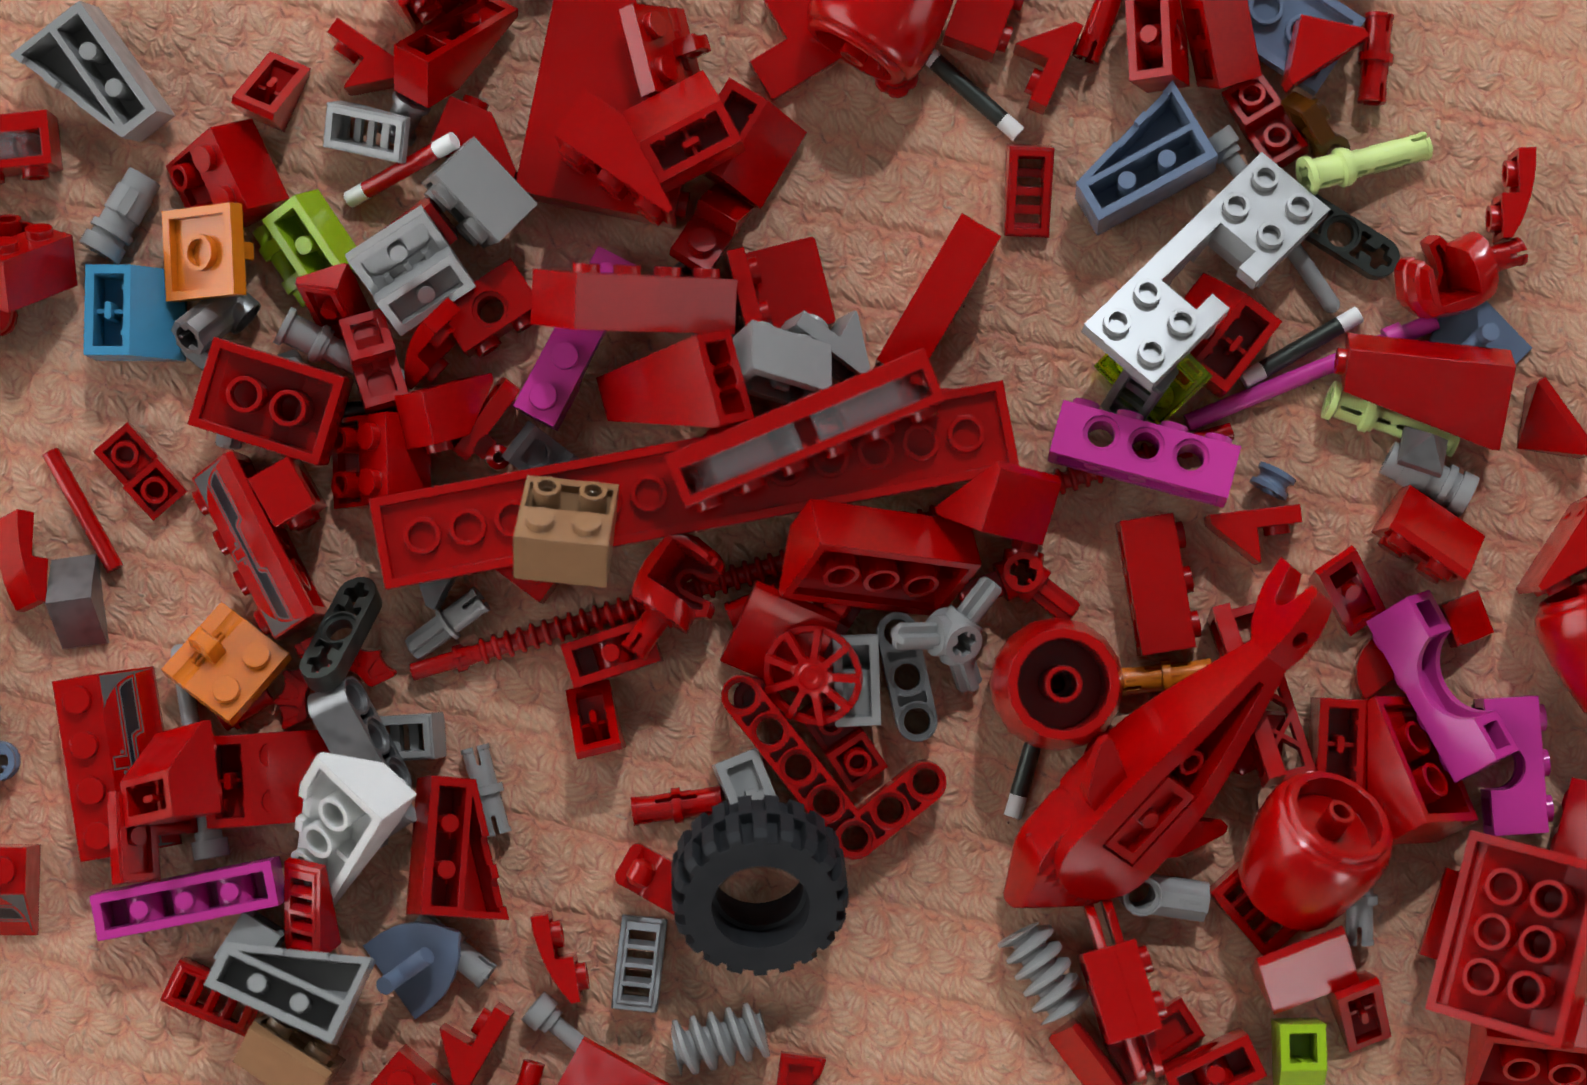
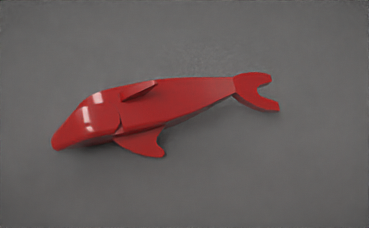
[1003,556,1334,908]

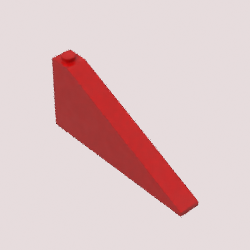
[516,0,690,229]

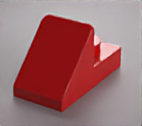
[327,18,394,96]
[1013,22,1084,115]
[669,183,754,270]
[1204,504,1302,565]
[1309,545,1386,636]
[440,1002,514,1085]

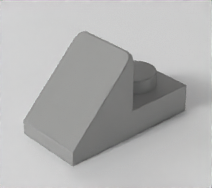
[781,310,871,382]
[832,634,881,727]

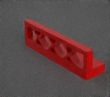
[1207,602,1316,789]

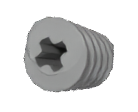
[997,922,1089,1025]
[671,1002,770,1076]

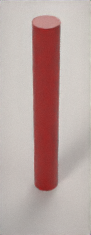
[42,448,123,573]

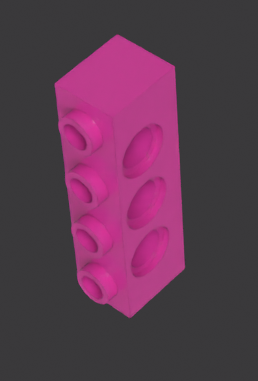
[1047,398,1241,508]
[89,856,284,941]

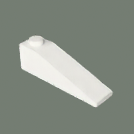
[291,752,417,906]

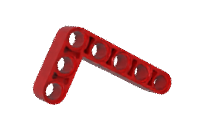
[721,674,947,860]

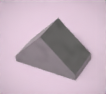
[45,554,109,649]

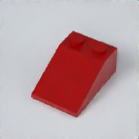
[187,337,354,465]
[1367,696,1479,845]

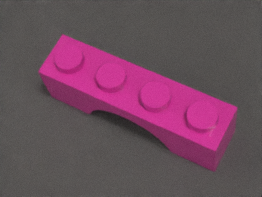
[513,246,634,431]
[1366,590,1519,783]

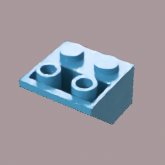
[83,264,187,362]

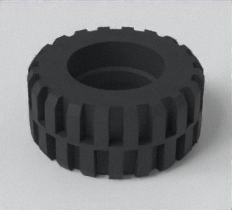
[671,795,849,976]

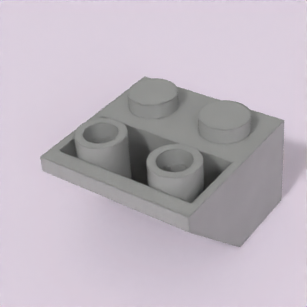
[421,137,538,248]
[733,320,832,405]

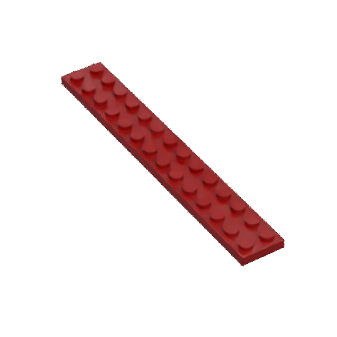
[369,380,1019,590]

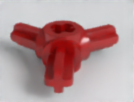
[958,539,1080,620]

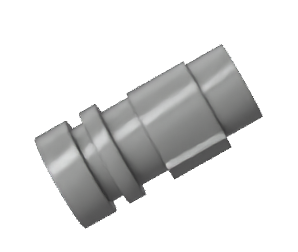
[79,167,160,264]
[1379,441,1480,517]

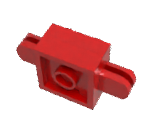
[1077,899,1168,1083]

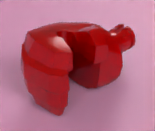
[1394,231,1528,319]
[621,534,726,661]

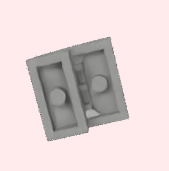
[345,205,476,336]

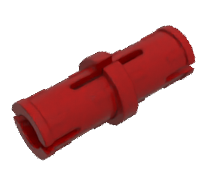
[1357,11,1394,106]
[631,785,723,826]

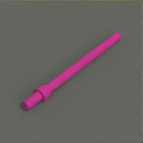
[1184,318,1440,432]

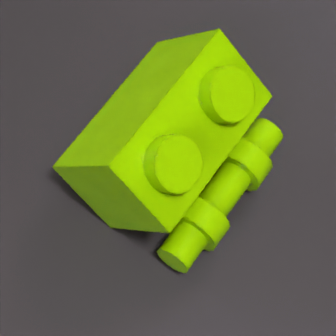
[252,189,357,308]

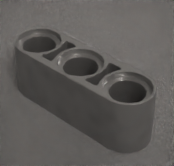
[876,612,938,742]
[307,676,412,789]

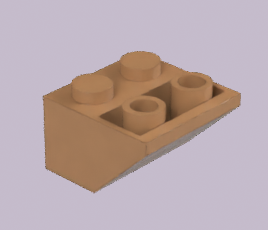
[513,475,619,588]
[233,1014,346,1085]

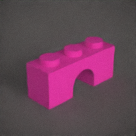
[1474,695,1554,836]

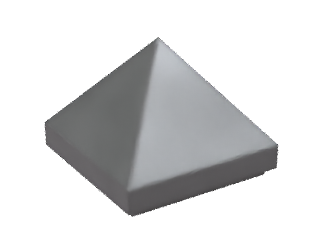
[1397,426,1448,478]

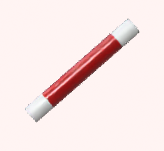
[344,132,460,208]

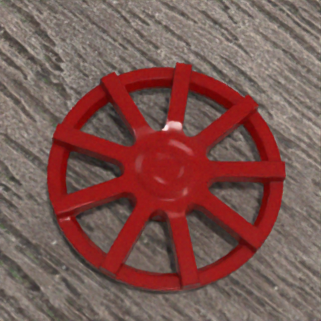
[764,625,863,726]

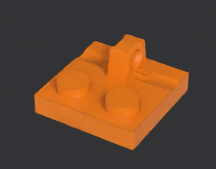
[161,202,254,302]
[161,602,292,727]

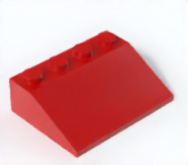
[1425,830,1587,1050]

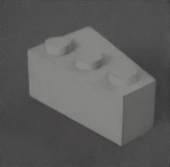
[10,0,176,142]
[204,942,376,1045]

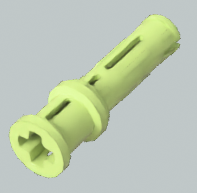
[1295,132,1433,195]
[1321,381,1460,457]

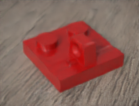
[619,3,711,97]

